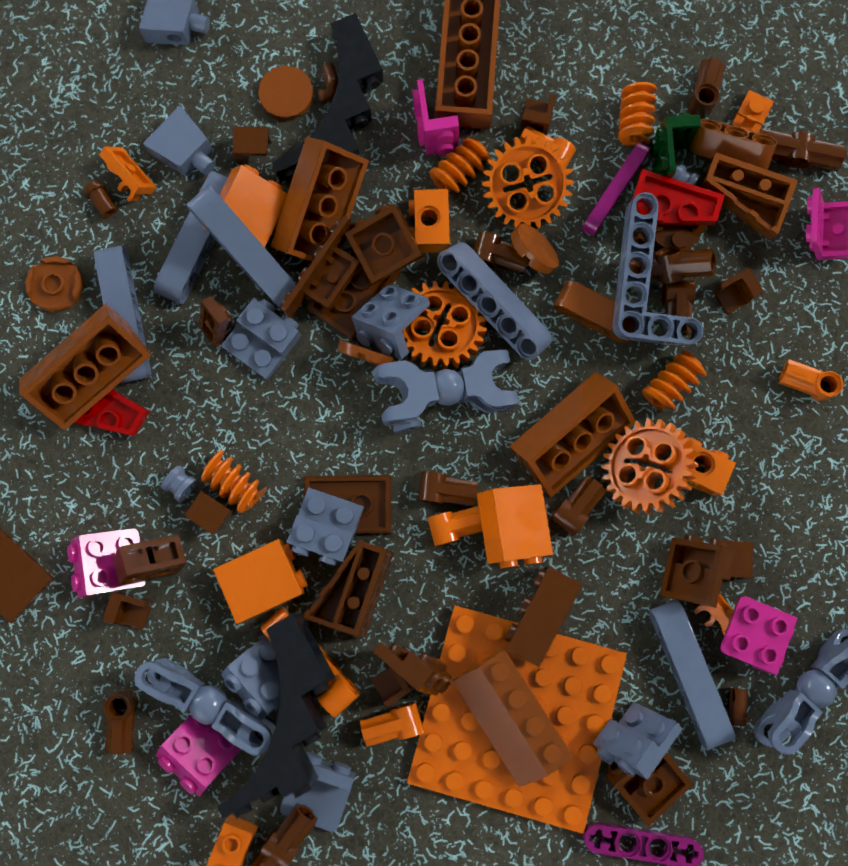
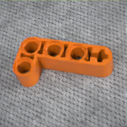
[260,607,360,718]

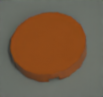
[258,66,314,121]
[511,223,559,274]
[25,256,84,313]
[337,339,394,366]

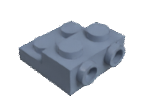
[221,298,301,381]
[287,487,364,566]
[221,636,280,720]
[593,702,682,780]

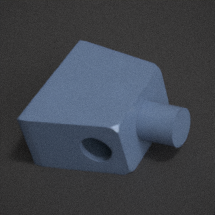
[139,0,210,45]
[143,105,215,176]

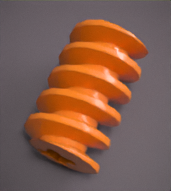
[618,82,657,146]
[430,138,492,197]
[642,350,707,412]
[201,450,267,513]

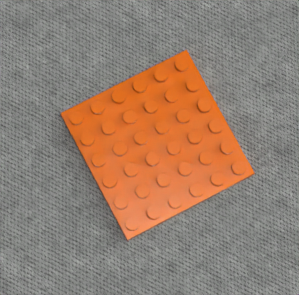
[407,605,627,834]

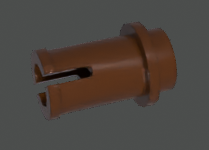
[84,181,118,219]
[728,687,750,727]

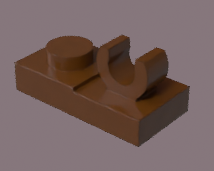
[198,296,233,348]

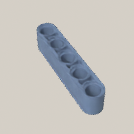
[154,171,228,304]
[186,185,296,311]
[437,242,552,360]
[94,245,151,383]
[649,600,736,751]

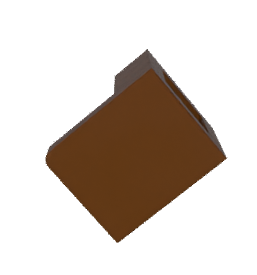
[520,94,556,135]
[233,126,272,164]
[712,268,764,314]
[184,491,235,534]
[722,540,753,579]
[102,591,153,629]
[371,667,412,708]

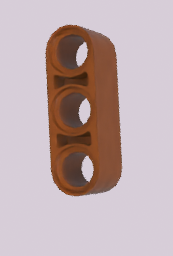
[689,119,778,170]
[553,280,634,344]

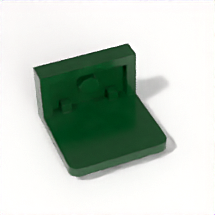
[650,112,701,178]

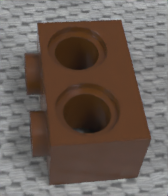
[113,535,186,586]

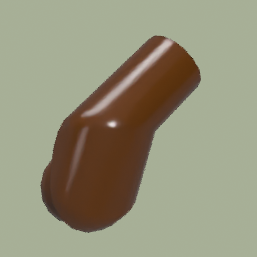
[318,62,338,105]

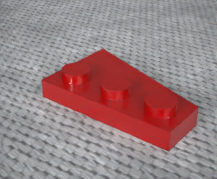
[631,169,725,225]
[46,389,150,436]

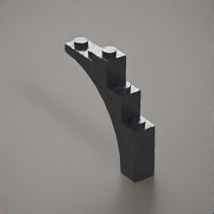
[272,13,384,183]
[217,613,336,819]

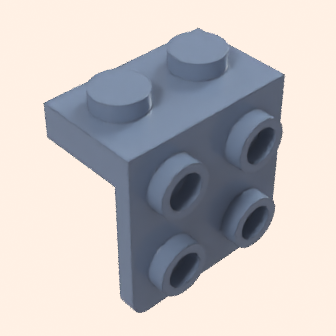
[351,285,430,360]
[280,752,356,832]

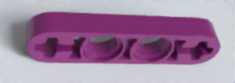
[582,140,651,236]
[582,822,704,866]

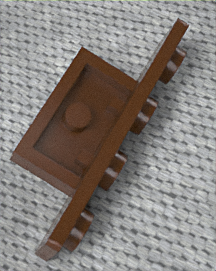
[281,215,361,318]

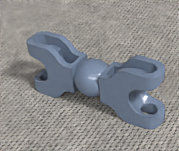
[373,350,519,426]
[753,629,848,754]
[135,658,277,755]

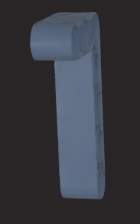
[612,192,704,346]

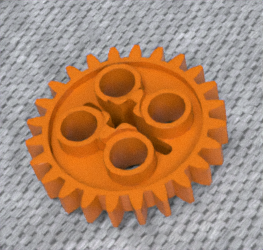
[481,135,574,228]
[402,281,487,371]
[601,418,699,515]

